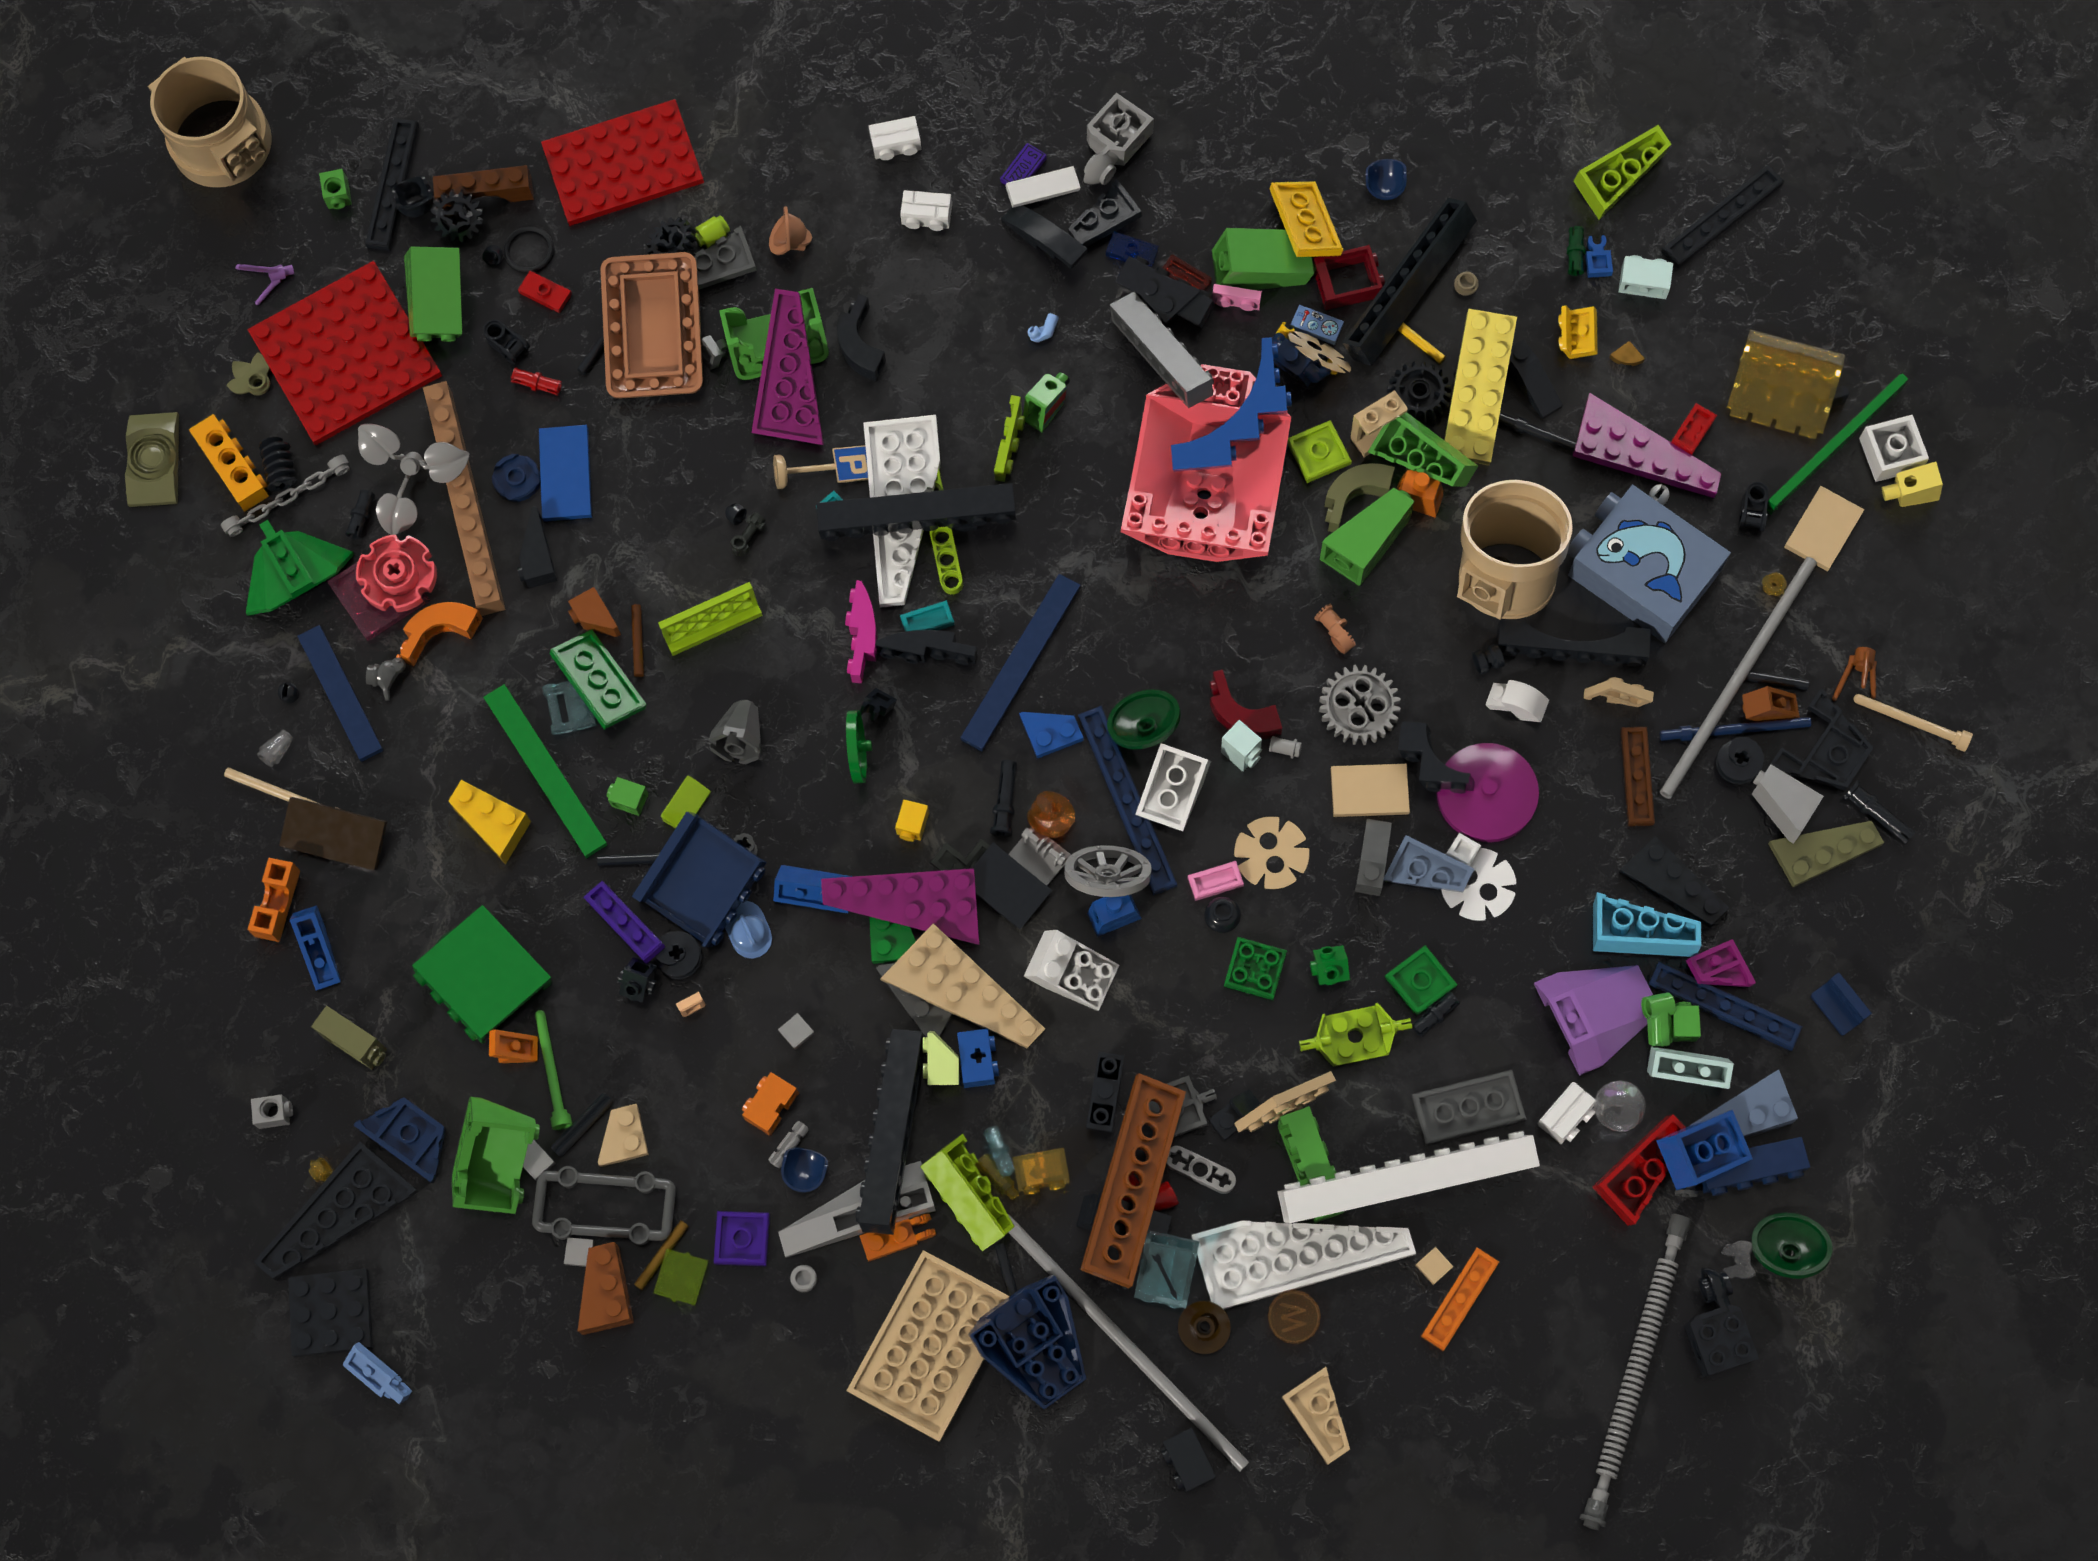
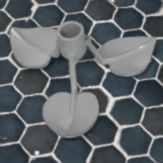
[358,424,469,535]

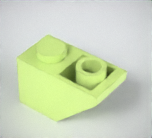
[923,1031,960,1085]

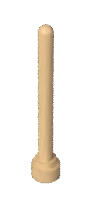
[1854,694,1973,752]

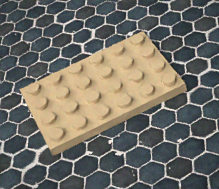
[847,1250,1010,1442]

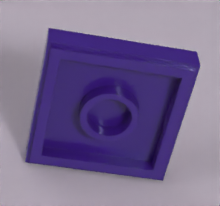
[714,1211,770,1266]

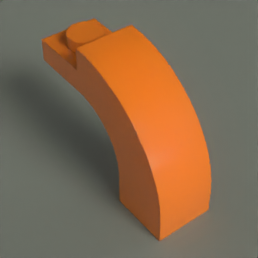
[400,602,483,666]

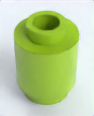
[694,215,730,248]

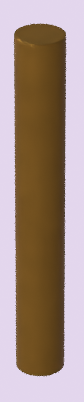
[634,1220,689,1290]

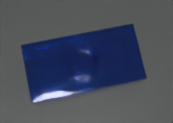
[1106,232,1159,268]

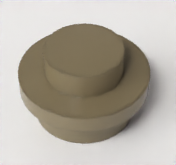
[1454,272,1478,296]

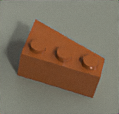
[578,1242,634,1335]

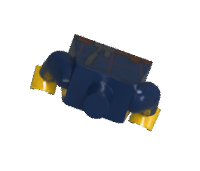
[1272,322,1340,388]

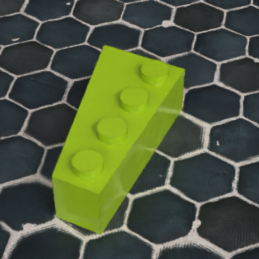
[920,1134,1015,1251]

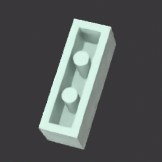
[1647,1046,1734,1089]

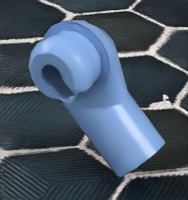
[1027,313,1059,342]

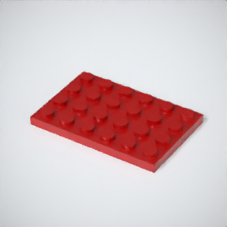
[541,99,704,226]

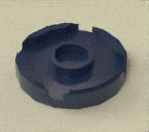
[492,454,541,502]

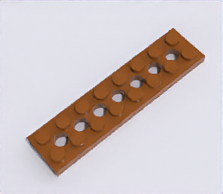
[1080,1073,1186,1288]

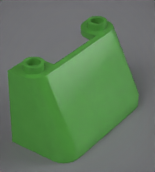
[719,288,829,380]
[452,1097,540,1214]

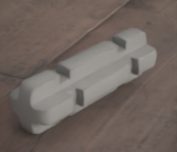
[769,1121,808,1168]

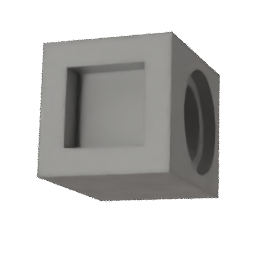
[251,1094,293,1129]

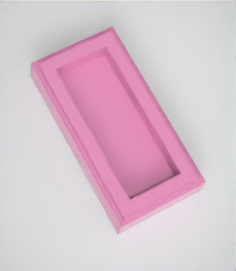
[1188,861,1244,901]

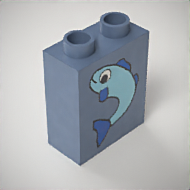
[1567,484,1731,644]

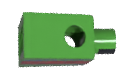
[1023,372,1070,432]

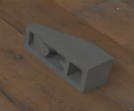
[1355,819,1392,896]

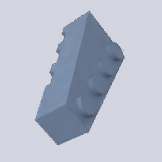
[1690,1069,1798,1139]

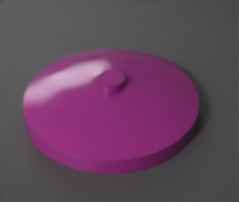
[1437,743,1539,842]

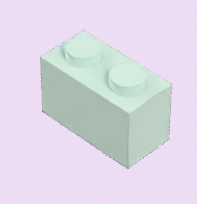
[1618,255,1673,299]
[1221,720,1262,772]

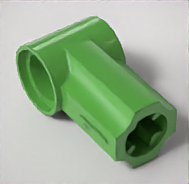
[1641,992,1676,1047]

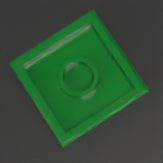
[1385,945,1457,1017]

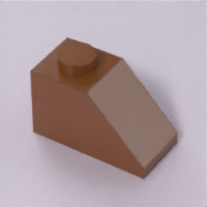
[568,587,621,637]
[1742,686,1800,722]

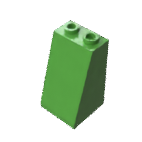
[1212,228,1316,290]
[404,247,462,342]
[1320,488,1414,586]

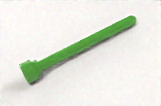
[535,1010,572,1130]

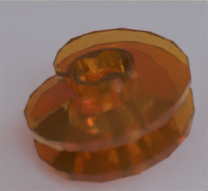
[1027,791,1075,838]

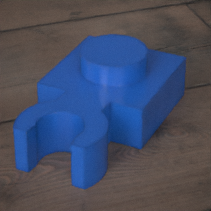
[1585,235,1613,278]

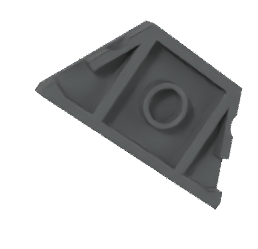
[876,963,952,1037]

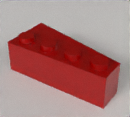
[1592,1114,1686,1226]

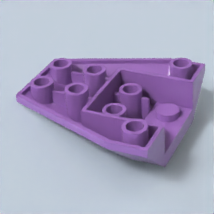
[1534,965,1653,1076]

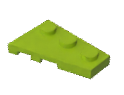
[994,395,1025,482]

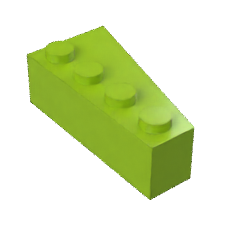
[1573,125,1671,220]

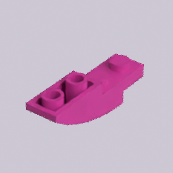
[845,580,877,684]

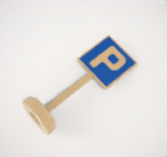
[773,445,868,489]

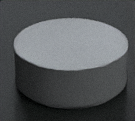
[790,1265,817,1292]

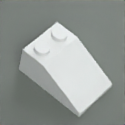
[1135,743,1211,831]

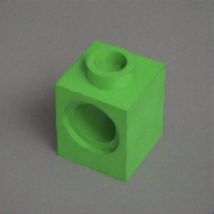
[319,169,352,209]
[607,777,649,816]
[1671,1002,1701,1042]

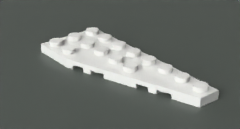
[864,415,941,607]
[1191,1221,1416,1309]

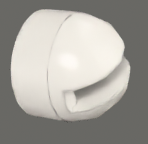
[1649,484,1670,505]

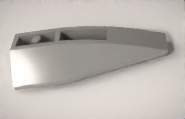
[778,1161,936,1258]

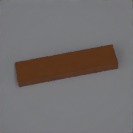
[1621,727,1655,826]

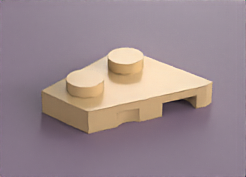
[1584,677,1654,707]
[598,1104,649,1167]

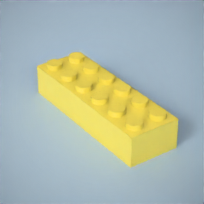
[1444,309,1517,465]

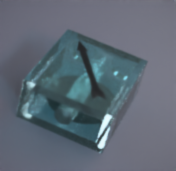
[1134,1230,1200,1309]

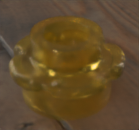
[1762,572,1787,596]
[309,1157,333,1182]

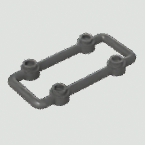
[532,1166,676,1245]

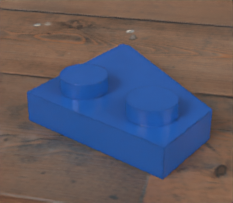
[1019,712,1084,759]

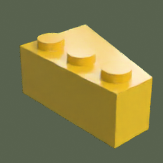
[449,780,531,864]

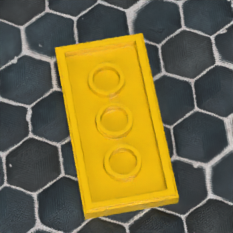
[1269,182,1343,257]

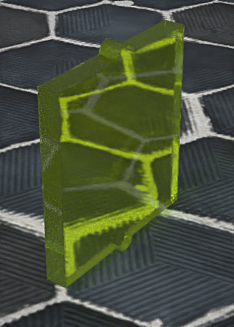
[653,1249,708,1305]

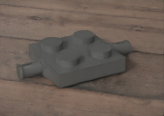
[1143,1076,1217,1138]

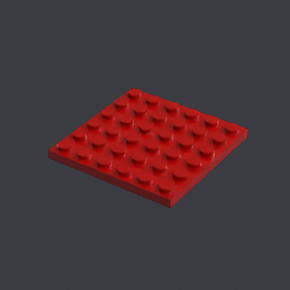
[247,261,442,446]

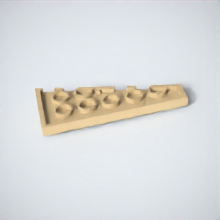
[880,924,1045,1048]

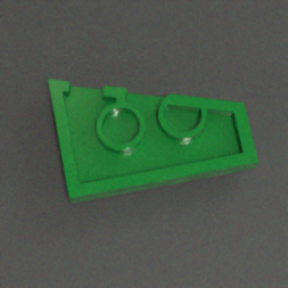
[869,916,916,964]

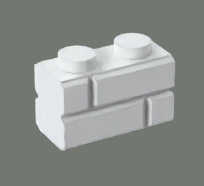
[868,116,922,160]
[901,190,952,231]
[1538,1082,1597,1144]

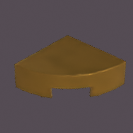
[1609,341,1645,366]

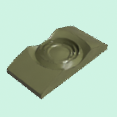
[125,412,179,507]

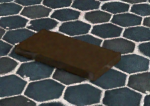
[279,797,388,871]

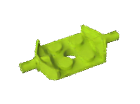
[1299,1003,1412,1067]

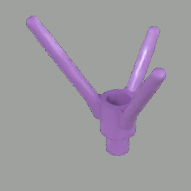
[235,264,294,305]

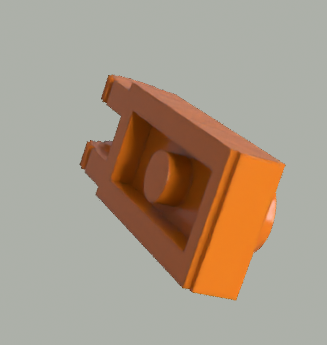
[860,1213,936,1262]

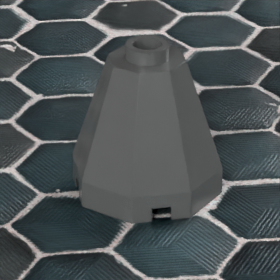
[709,700,761,764]

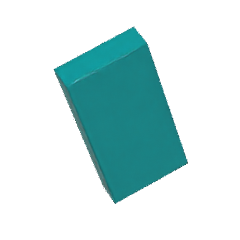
[900,600,955,632]

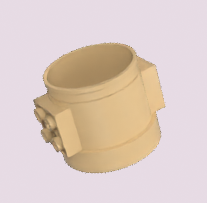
[148,57,272,187]
[1457,480,1573,620]

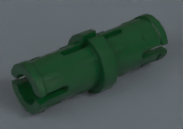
[1566,226,1586,276]

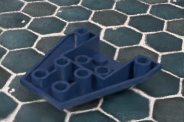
[968,1275,1086,1409]

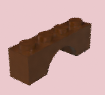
[433,165,534,207]

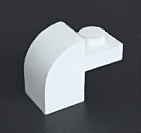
[1485,680,1549,722]

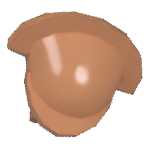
[769,206,812,255]

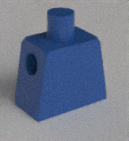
[1087,894,1141,937]

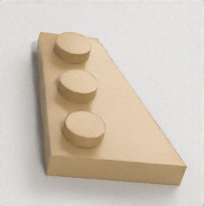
[1282,1367,1350,1465]

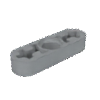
[1166,1146,1236,1194]

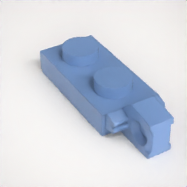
[343,1342,412,1404]

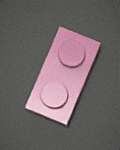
[1212,284,1262,311]

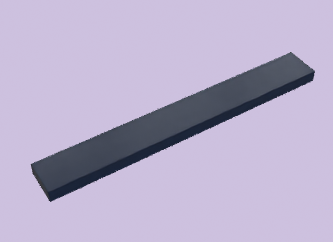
[960,574,1081,752]
[1078,706,1177,895]

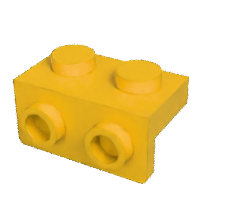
[1558,305,1598,359]

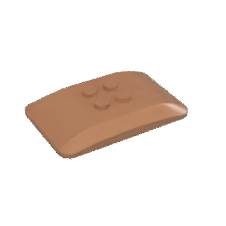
[601,252,703,398]

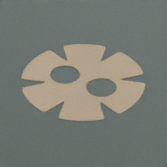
[1288,331,1351,373]
[1234,817,1309,889]

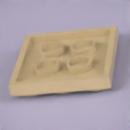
[1234,1071,1336,1132]

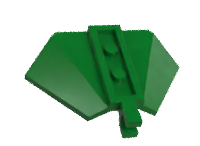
[246,520,354,616]

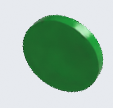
[846,710,872,784]

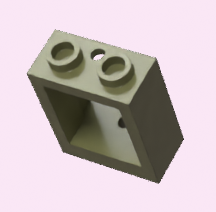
[311,1005,387,1070]

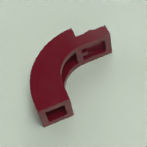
[1209,669,1282,739]

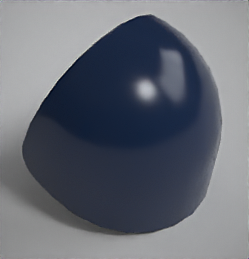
[1366,159,1407,200]
[781,1148,828,1192]

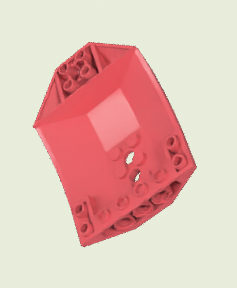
[1121,364,1291,562]

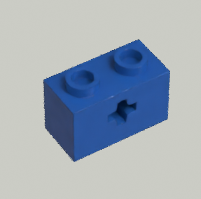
[957,1029,999,1088]

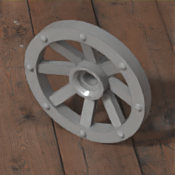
[1064,846,1151,897]

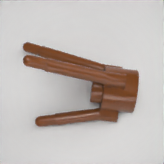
[1832,647,1877,702]

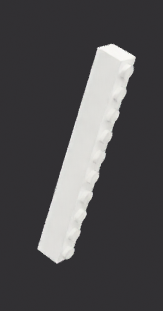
[1277,1131,1540,1223]

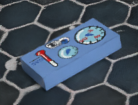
[1290,305,1344,345]

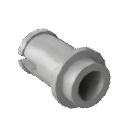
[1269,736,1302,759]

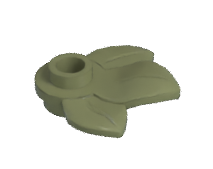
[227,352,270,395]

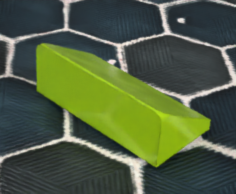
[661,775,711,828]

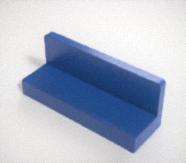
[773,865,852,913]

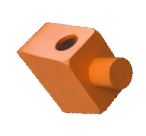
[1397,470,1444,518]

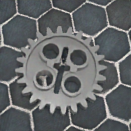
[1319,665,1401,745]

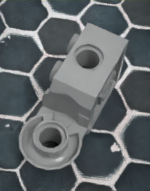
[1084,93,1154,185]

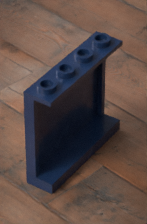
[632,811,767,947]

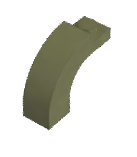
[1324,463,1395,532]

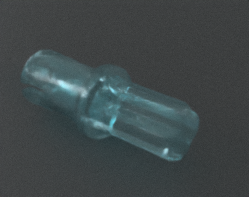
[983,1126,1015,1177]

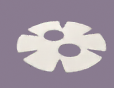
[1441,848,1516,921]

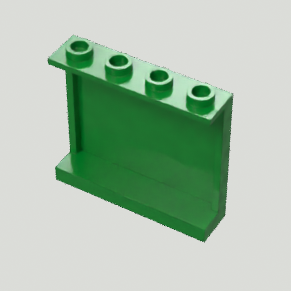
[412,905,552,1044]

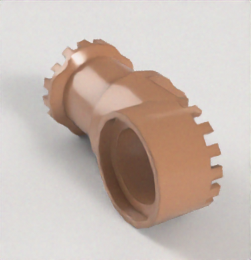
[1314,604,1356,654]

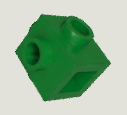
[1310,945,1350,985]

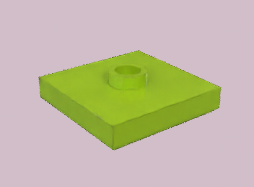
[1287,420,1352,483]

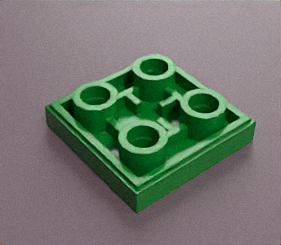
[1224,937,1287,1000]

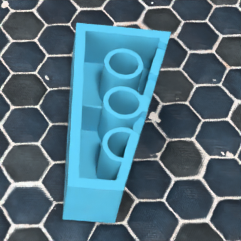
[1593,892,1701,957]

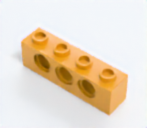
[189,414,269,512]

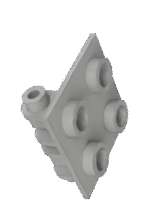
[1008,825,1071,886]

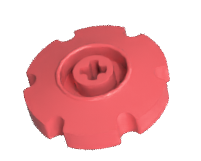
[356,535,437,612]

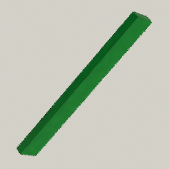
[1767,374,1908,515]
[483,684,608,858]

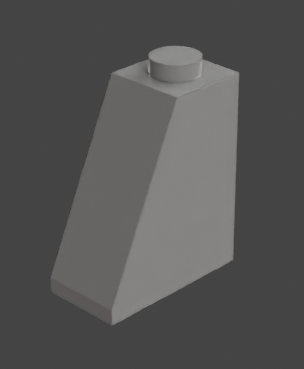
[1752,764,1824,844]

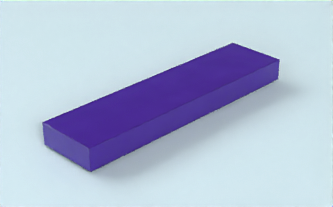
[583,881,665,964]

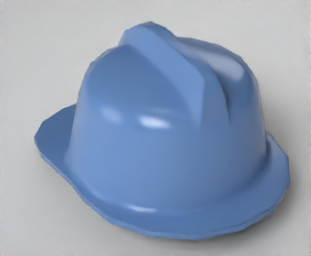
[725,901,772,959]

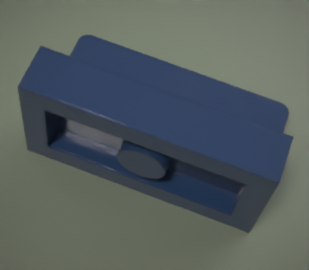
[1811,973,1872,1036]

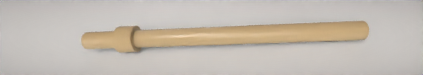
[224,767,339,809]

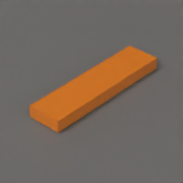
[1421,1247,1499,1351]

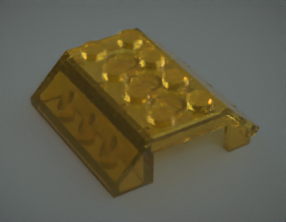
[1727,329,1845,439]

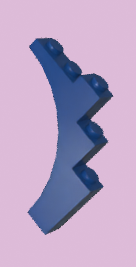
[1171,337,1292,472]

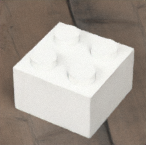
[1859,415,1929,482]

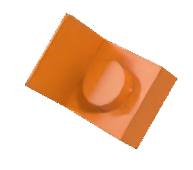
[489,1029,538,1063]

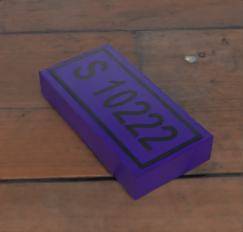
[1000,143,1047,185]

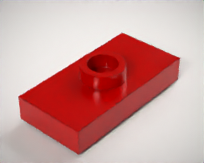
[518,271,572,313]
[1671,403,1717,455]

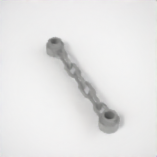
[221,454,350,537]

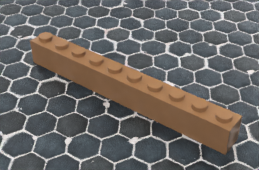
[423,381,506,616]

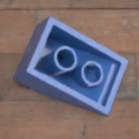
[1656,1110,1753,1190]

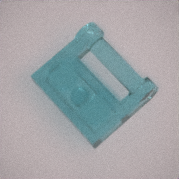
[542,681,597,735]

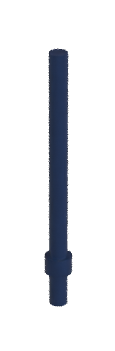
[1660,717,1811,741]

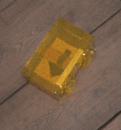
[1013,1148,1070,1195]

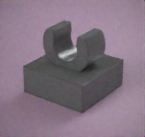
[701,335,728,370]

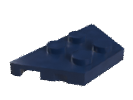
[354,1097,446,1184]

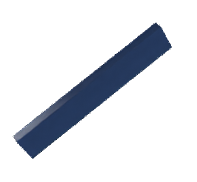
[297,625,384,762]
[1648,962,1803,1051]

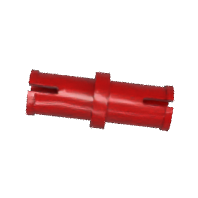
[511,367,562,396]

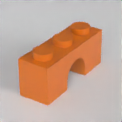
[247,858,300,942]

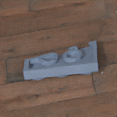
[1383,835,1474,893]

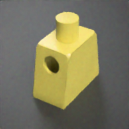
[1882,462,1943,507]

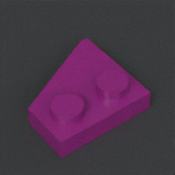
[1686,939,1756,987]

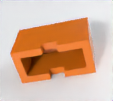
[742,1072,799,1136]

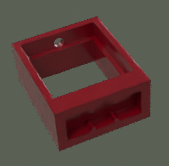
[1314,245,1385,311]

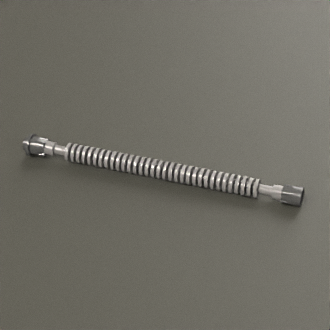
[1580,1214,1692,1530]

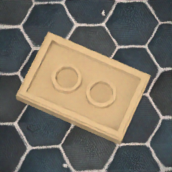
[1784,486,1864,572]
[1331,764,1410,817]

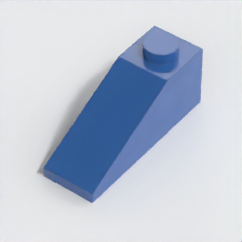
[290,905,341,990]

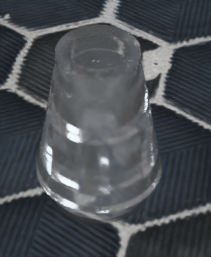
[257,730,294,767]

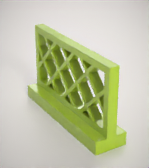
[658,582,763,656]

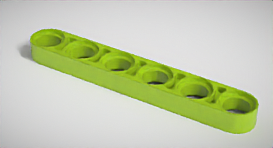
[930,469,963,594]

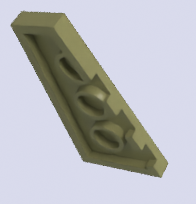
[1768,821,1884,887]

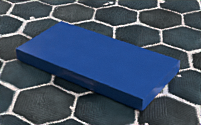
[539,425,592,522]

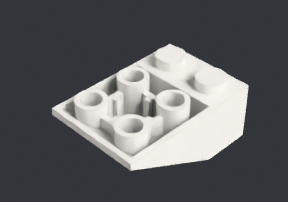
[1024,930,1119,1011]

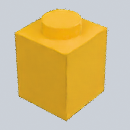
[895,800,929,842]

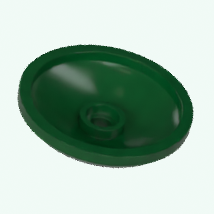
[1107,689,1181,749]
[1751,1213,1833,1279]

